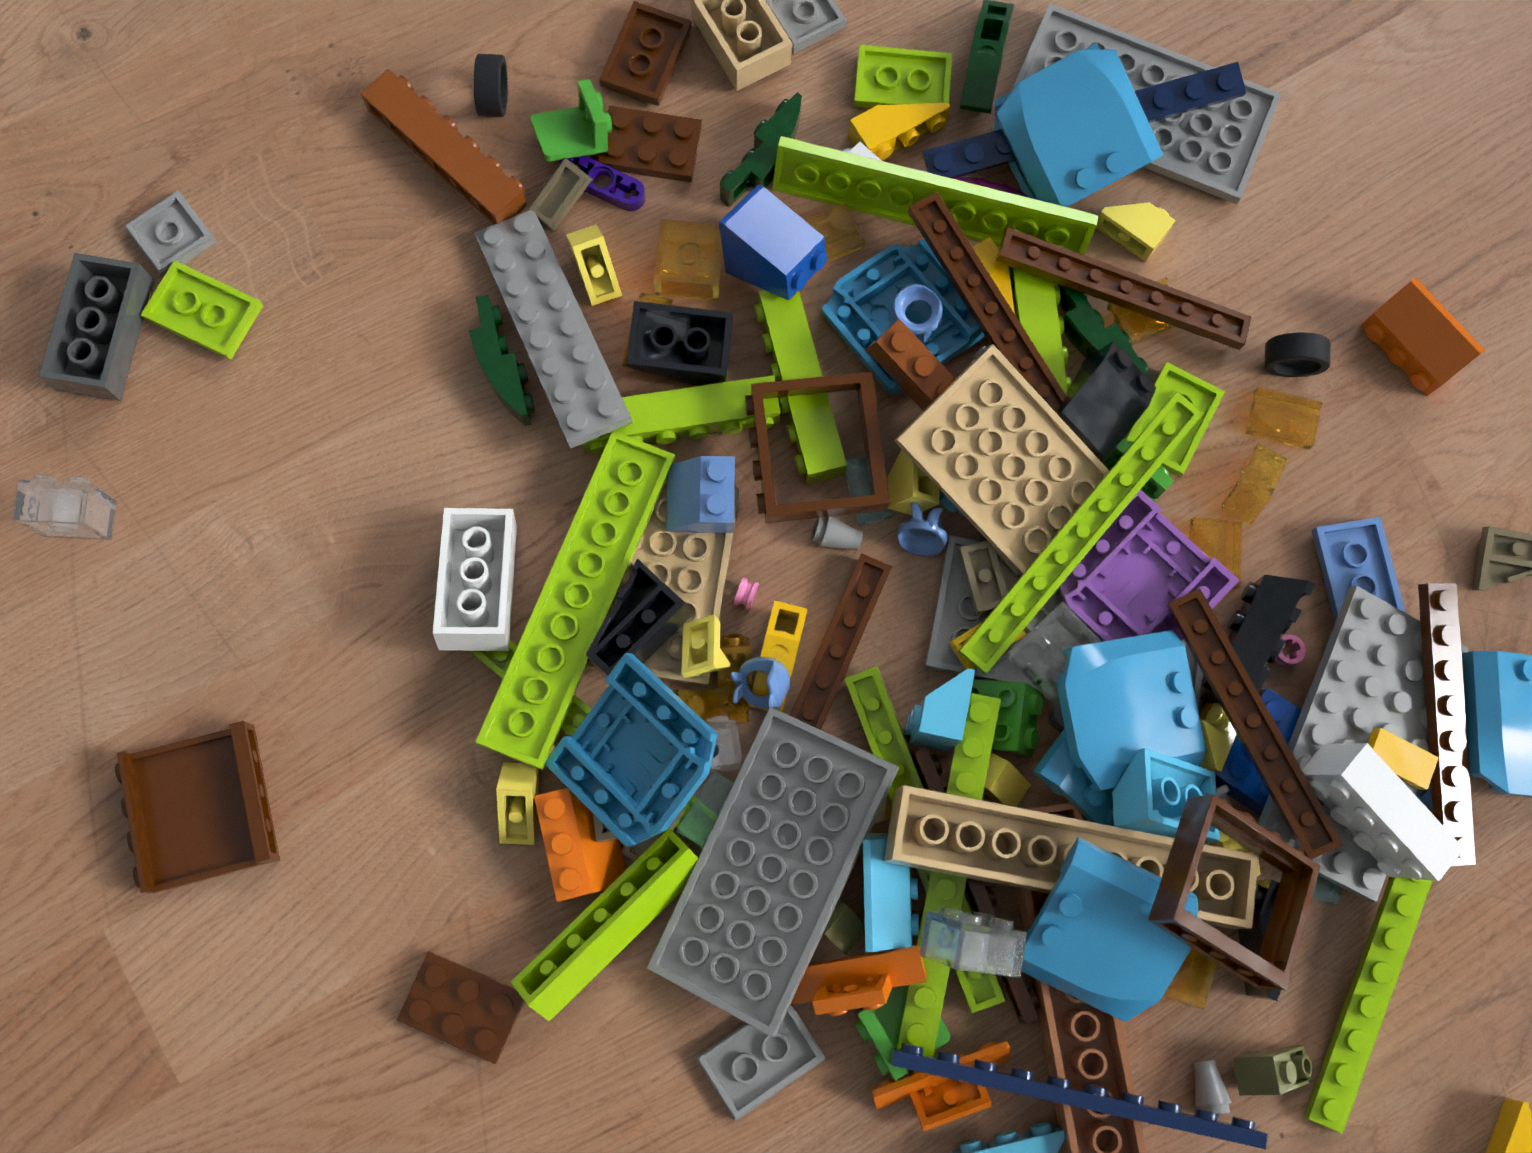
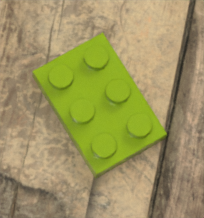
[854,44,953,109]
[141,260,264,360]
[1125,362,1225,478]

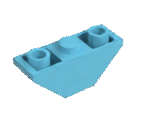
[952,1122,1066,1153]

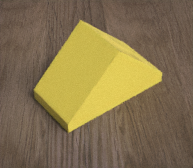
[983,753,1031,807]

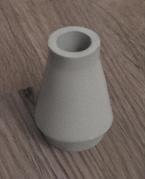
[811,517,863,551]
[1194,1060,1232,1115]

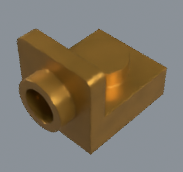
[717,633,753,688]

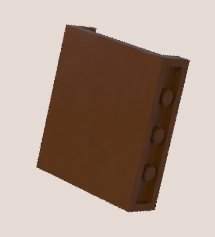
[115,721,280,893]

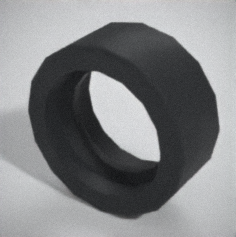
[473,54,508,117]
[1265,332,1331,377]

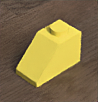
[1096,202,1176,262]
[566,224,622,306]
[887,449,939,516]
[496,762,539,845]

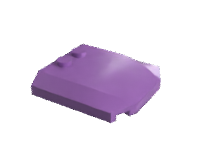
[1059,489,1240,642]

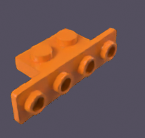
[791,945,927,1016]
[871,1041,1011,1132]

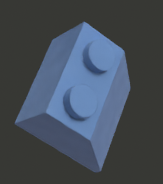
[666,456,735,533]

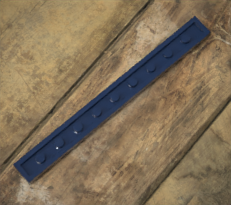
[923,61,1246,179]
[888,1043,1268,1149]

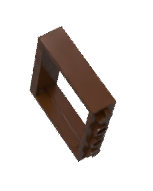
[745,372,890,523]
[1148,793,1320,990]

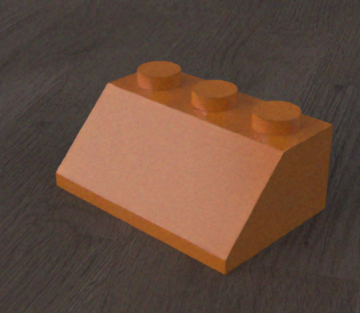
[1360,277,1485,396]
[534,788,626,903]

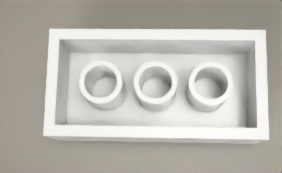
[433,508,517,651]
[1302,743,1464,881]

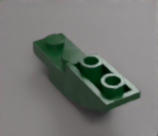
[960,0,1014,114]
[720,92,802,207]
[1057,284,1151,377]
[469,295,535,426]

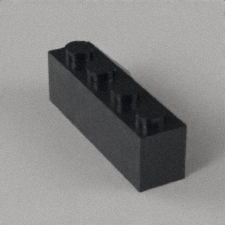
[1200,575,1315,704]

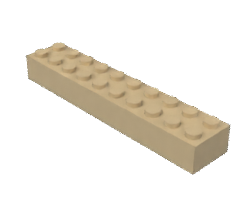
[883,785,1259,929]

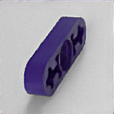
[559,155,645,211]

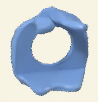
[888,284,943,343]
[897,502,948,557]
[730,657,790,709]

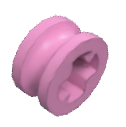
[733,577,759,611]
[1274,634,1306,666]

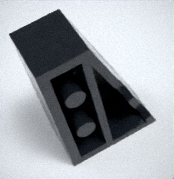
[586,558,692,678]

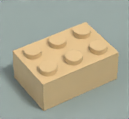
[691,0,792,91]

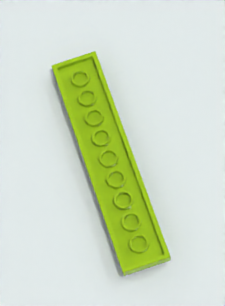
[772,136,1099,255]
[475,430,675,770]

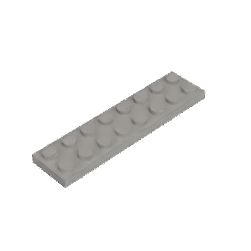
[474,210,632,449]

